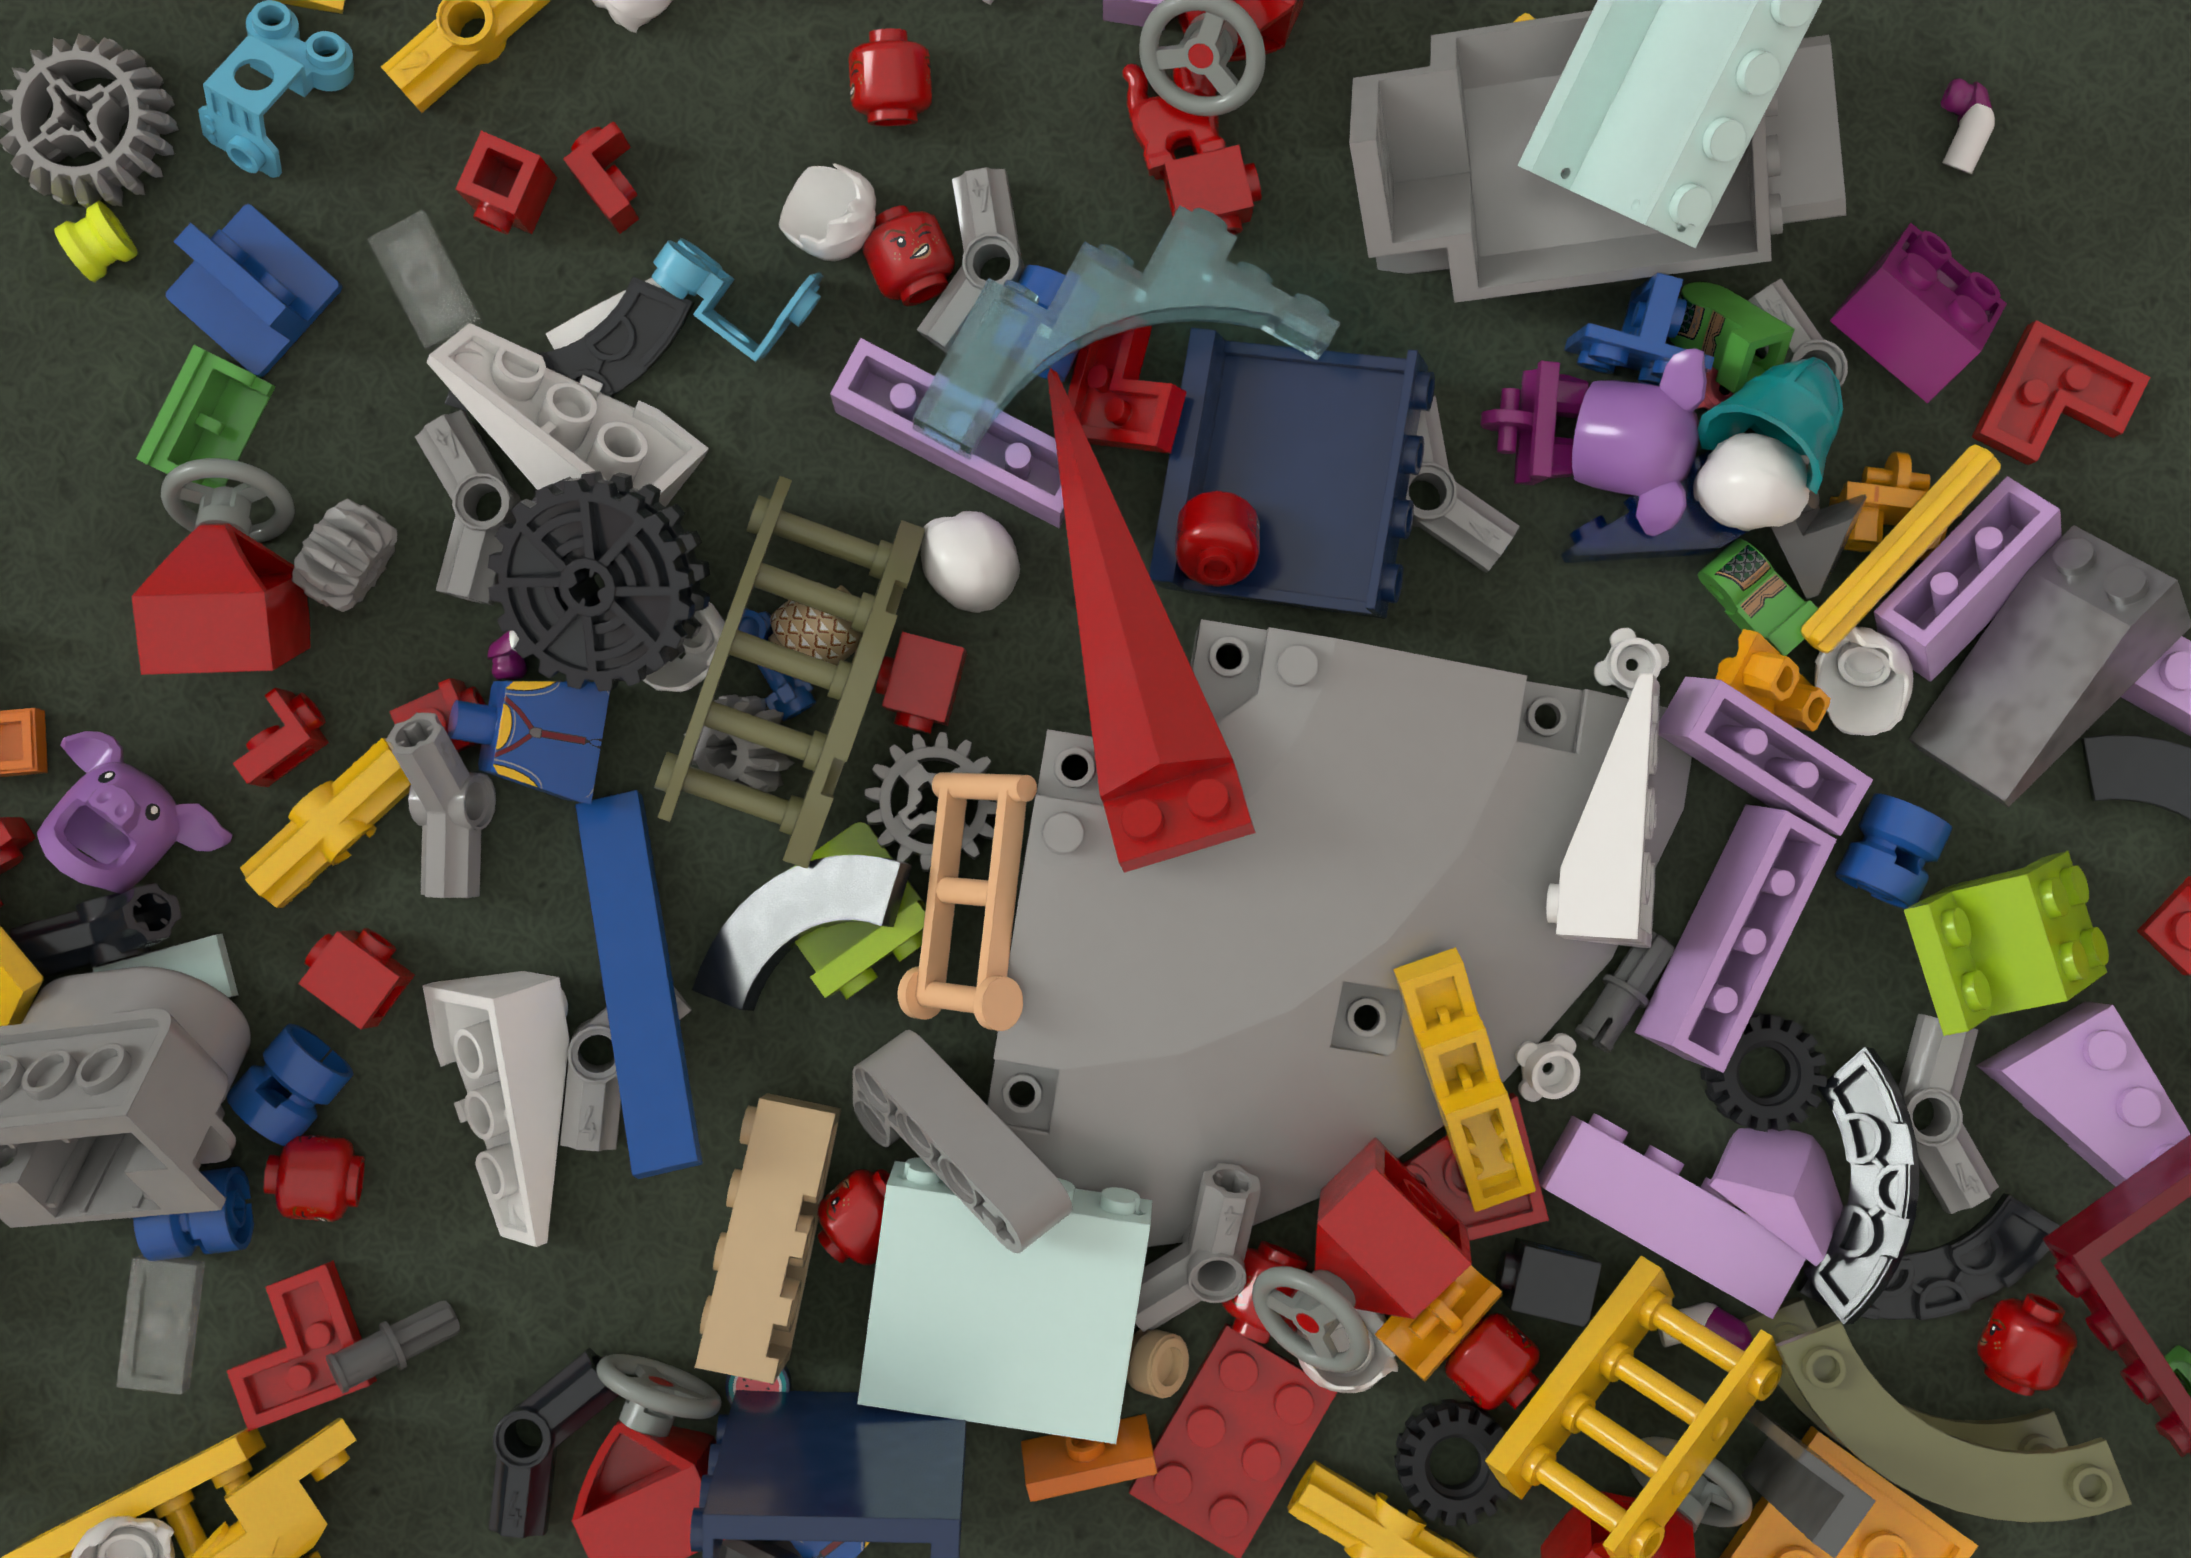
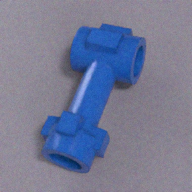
[739,608,816,722]

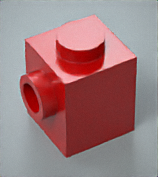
[455,131,557,234]
[1163,145,1262,241]
[876,632,967,734]
[298,928,415,1029]

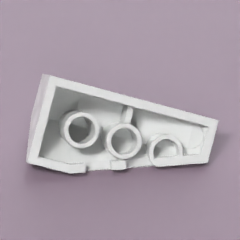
[427,323,709,507]
[1546,673,1660,948]
[423,971,569,1247]

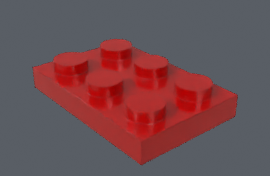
[1129,1323,1337,1558]

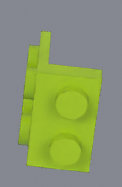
[790,822,926,1000]

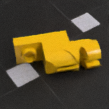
[187,1418,357,1558]

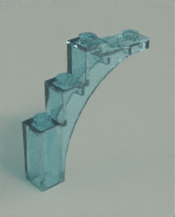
[912,205,1340,460]

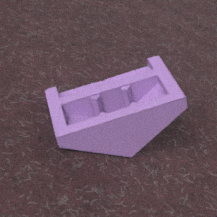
[1709,1128,1843,1266]

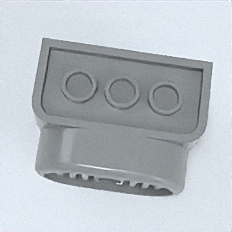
[0,967,251,1228]

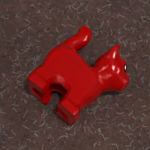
[1122,63,1227,180]

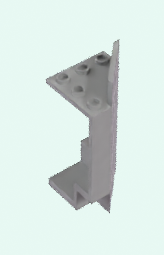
[1349,10,1846,303]

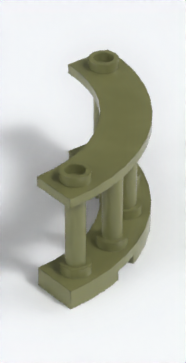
[654,476,925,869]
[1740,1297,2132,1523]

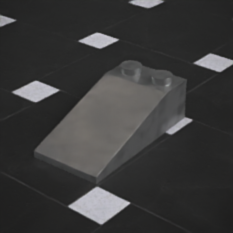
[1909,525,2191,808]

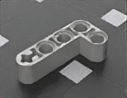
[853,1030,1072,1253]

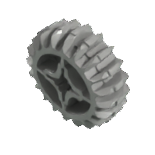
[0,34,179,209]

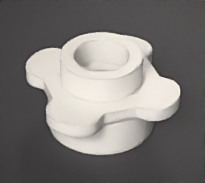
[1594,628,1669,698]
[1515,1033,1580,1102]

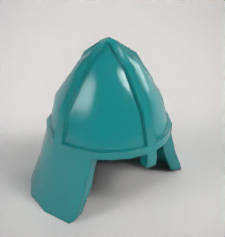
[1697,357,1843,494]

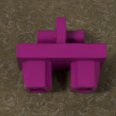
[1480,361,1589,485]

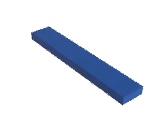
[576,790,703,1179]

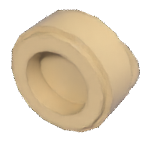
[1127,1329,1189,1399]

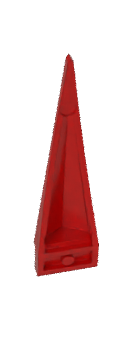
[1047,368,1256,873]

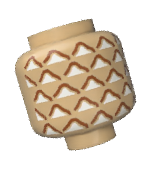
[768,582,862,665]

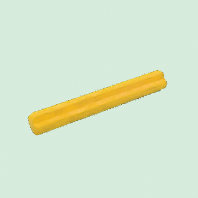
[1800,444,2001,654]

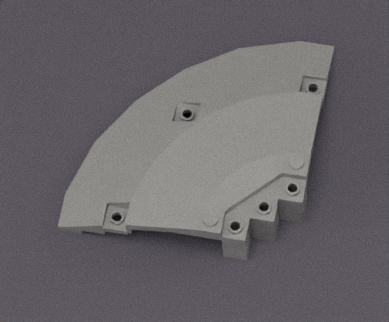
[987,619,1692,1247]

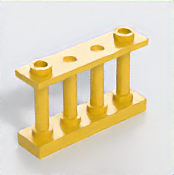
[1485,1256,1783,1558]
[1,1428,321,1558]

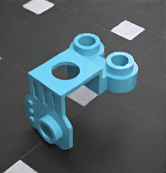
[198,0,354,178]
[651,238,824,362]

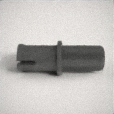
[1575,931,1674,1053]
[326,1301,460,1394]

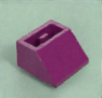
[1830,223,2007,404]

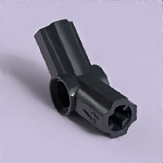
[10,883,182,978]
[489,1348,620,1538]

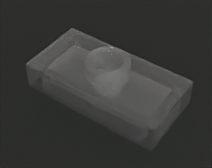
[367,209,485,353]
[116,1254,205,1394]

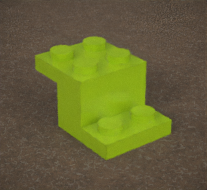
[1904,851,2109,1036]

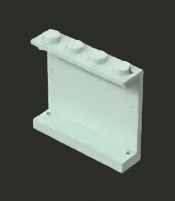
[1517,0,1822,248]
[857,1157,1152,1444]

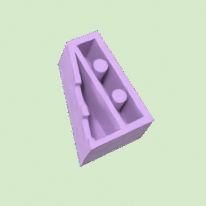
[1976,1001,2190,1187]

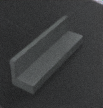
[1741,1406,1876,1558]

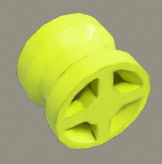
[54,201,138,282]

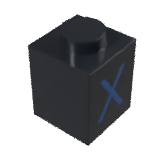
[1495,1238,1602,1327]

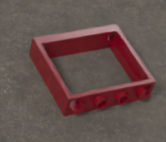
[2043,1134,2191,1457]

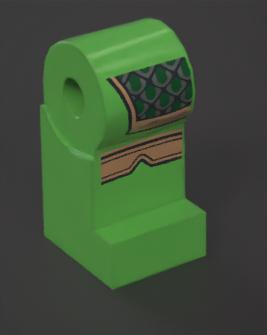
[1669,282,1795,393]
[1698,538,1818,656]

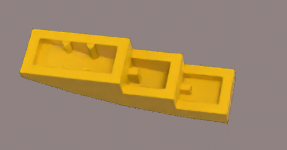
[1393,947,1536,1212]

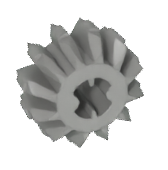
[292,499,397,612]
[683,694,795,792]

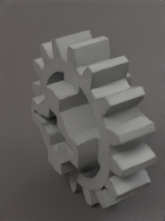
[865,732,997,872]

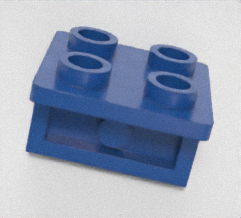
[166,204,342,378]
[1564,272,1714,386]

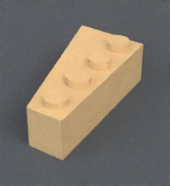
[695,1093,841,1384]

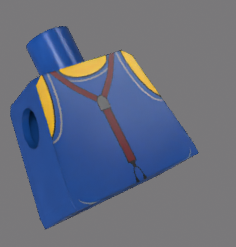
[448,681,610,804]

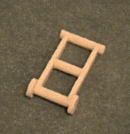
[898,772,1037,1031]

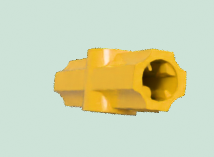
[381,0,551,113]
[240,738,411,908]
[1287,1460,1478,1558]

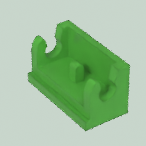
[136,345,276,488]

